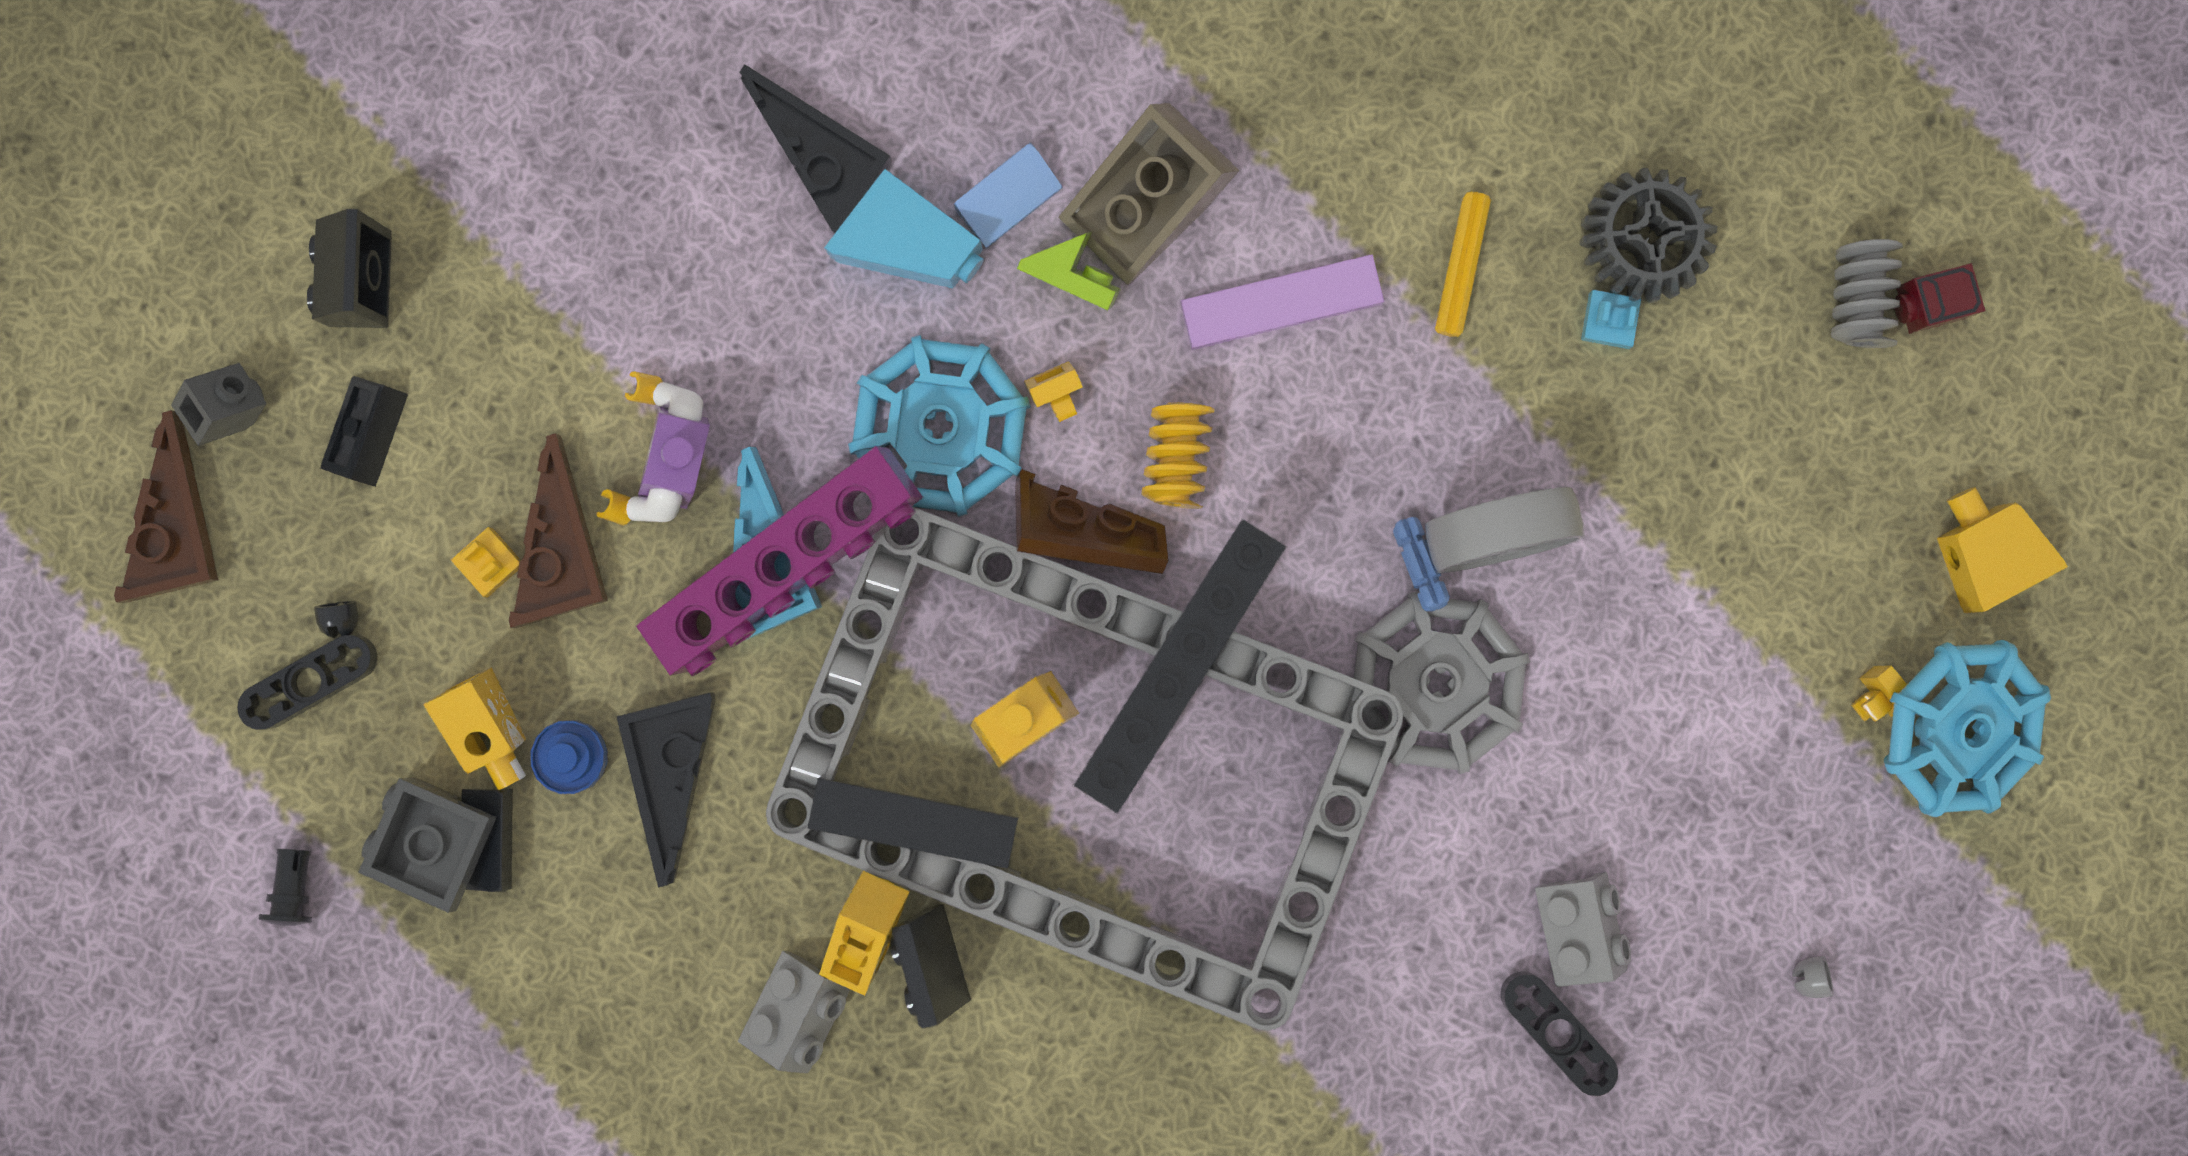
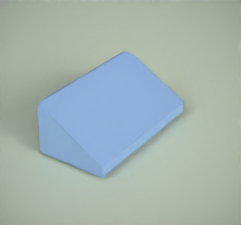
[954,143,1063,249]

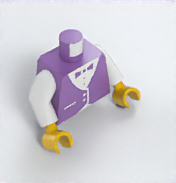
[596,371,710,525]

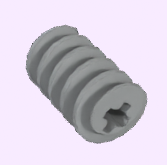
[1831,239,1903,348]

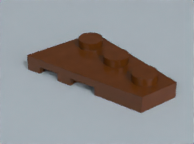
[1015,469,1169,574]

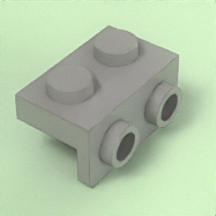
[1535,872,1631,987]
[738,951,850,1073]

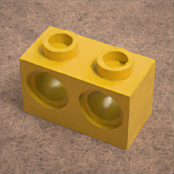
[819,871,910,996]

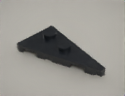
[739,64,892,234]
[616,692,716,888]

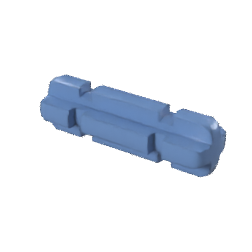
[1393,517,1450,612]

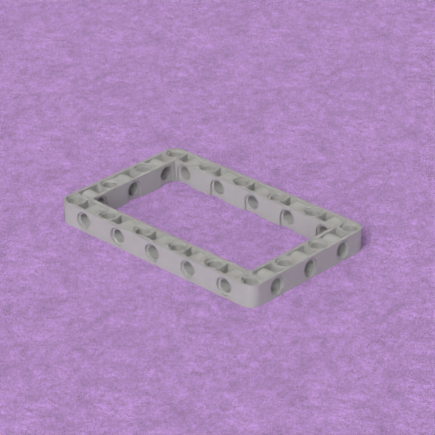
[766,507,1404,1031]

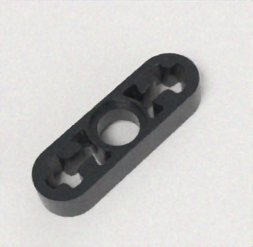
[237,635,378,730]
[1500,972,1618,1096]

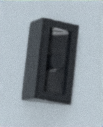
[320,376,408,487]
[461,789,513,892]

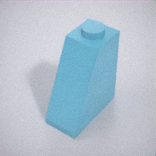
[824,169,984,288]

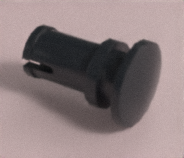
[258,849,312,926]

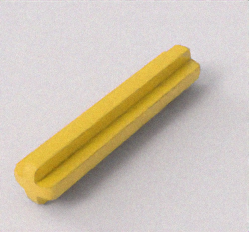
[1435,192,1491,337]

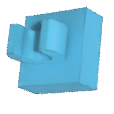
[1581,290,1641,349]

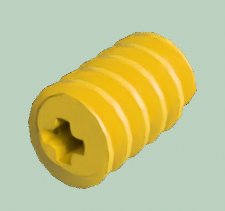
[1141,402,1215,509]

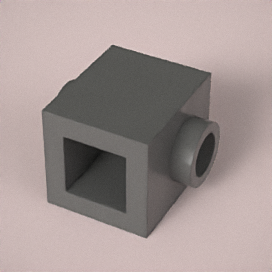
[171,363,267,446]

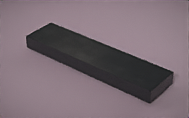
[807,777,1019,869]

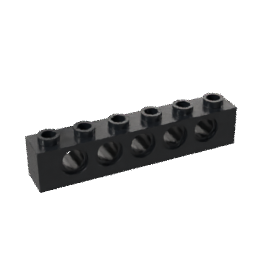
[1073,519,1287,814]

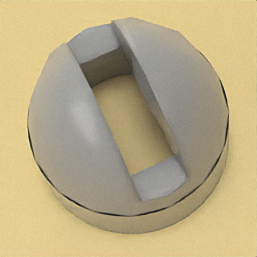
[1792,956,1834,998]

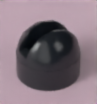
[314,601,358,638]

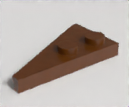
[114,410,218,603]
[508,433,608,628]

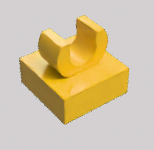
[1024,361,1083,422]
[451,527,521,598]
[1851,665,1907,721]

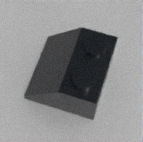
[307,209,392,328]

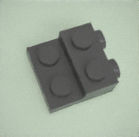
[358,777,497,913]

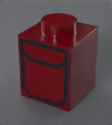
[1894,263,1986,334]

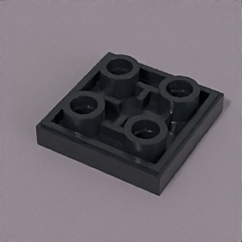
[890,904,971,1029]

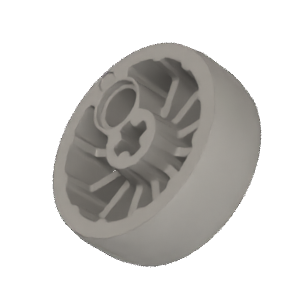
[1426,487,1584,573]

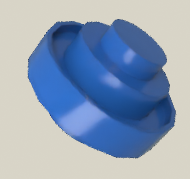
[530,720,608,794]

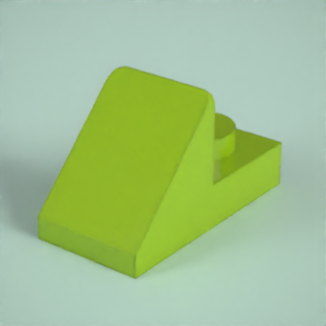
[1017,232,1120,310]

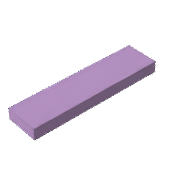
[1180,254,1384,350]

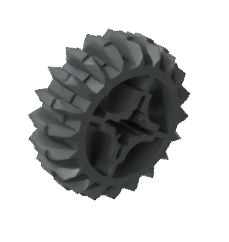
[1580,168,1718,303]

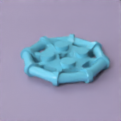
[848,335,1031,517]
[1884,640,2051,817]

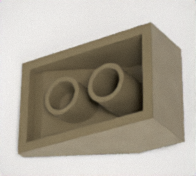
[1058,103,1240,285]

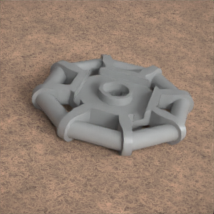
[1354,591,1530,774]

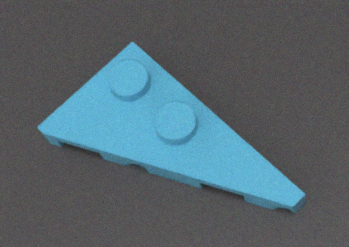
[733,447,822,640]

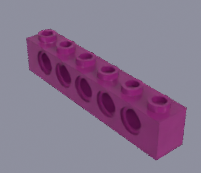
[636,446,924,676]

